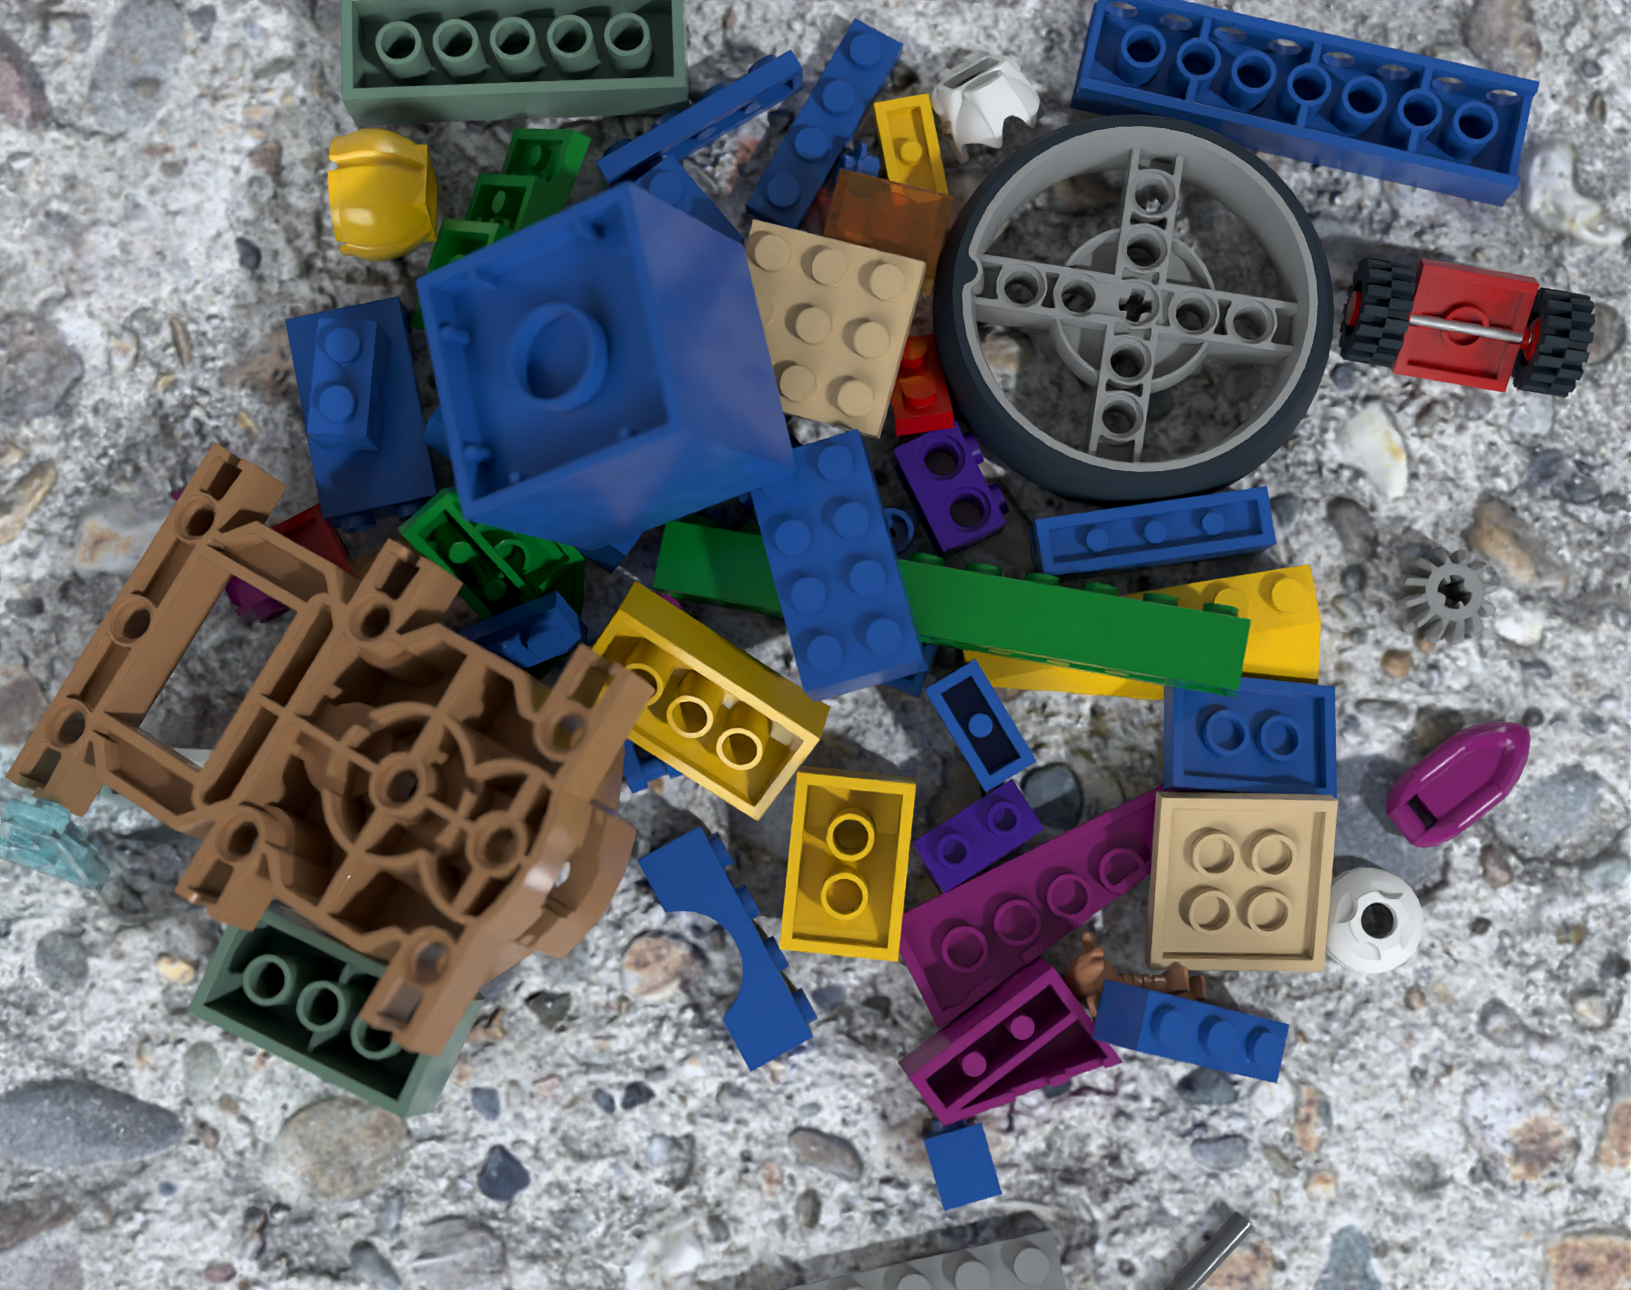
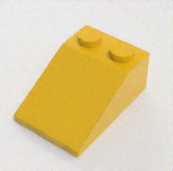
[779,765,916,962]

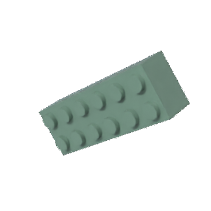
[340,0,690,125]

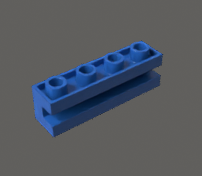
[1028,486,1277,582]

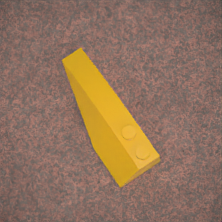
[962,564,1321,701]

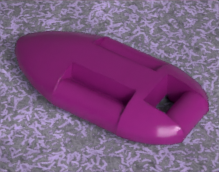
[1385,721,1531,848]

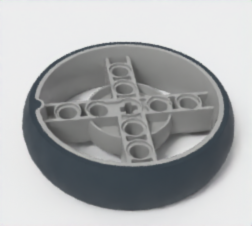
[932,114,1334,508]

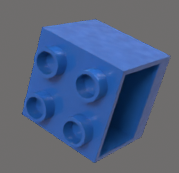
[416,181,798,551]

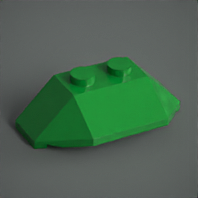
[397,487,585,680]

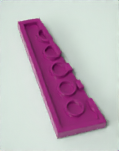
[899,783,1184,1028]

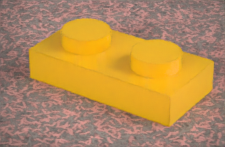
[873,93,950,217]

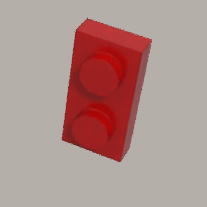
[890,334,954,436]

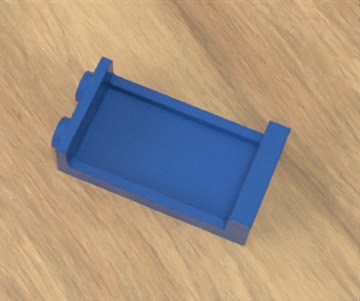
[285,296,441,534]

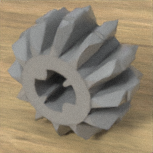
[1394,547,1498,645]

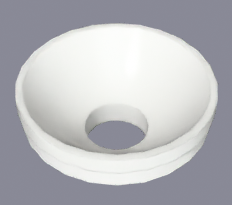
[1325,867,1424,974]

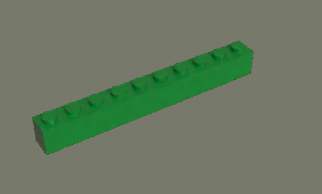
[652,515,1251,698]

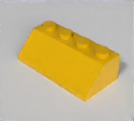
[590,580,831,822]

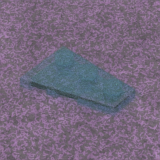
[0,798,110,893]

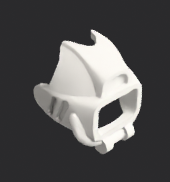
[930,52,1045,164]

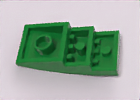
[409,128,591,331]

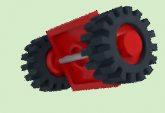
[1339,257,1595,398]

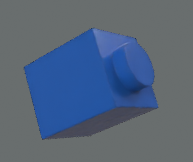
[921,1117,1002,1211]

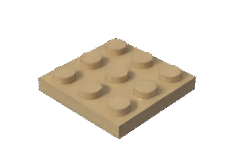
[745,219,927,439]
[1145,792,1338,972]

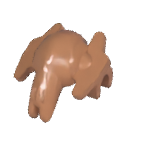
[1063,932,1207,1023]

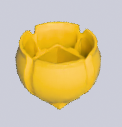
[328,128,438,262]

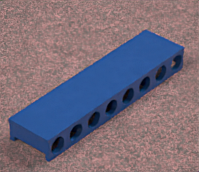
[1069,0,1540,207]

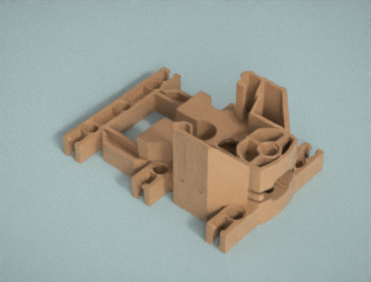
[5,443,655,1057]

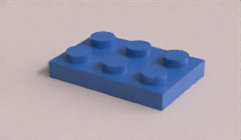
[1164,677,1337,799]

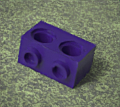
[891,420,1009,560]
[910,779,1044,894]

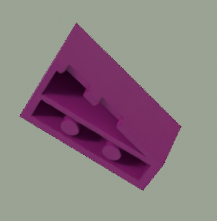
[898,956,1123,1125]

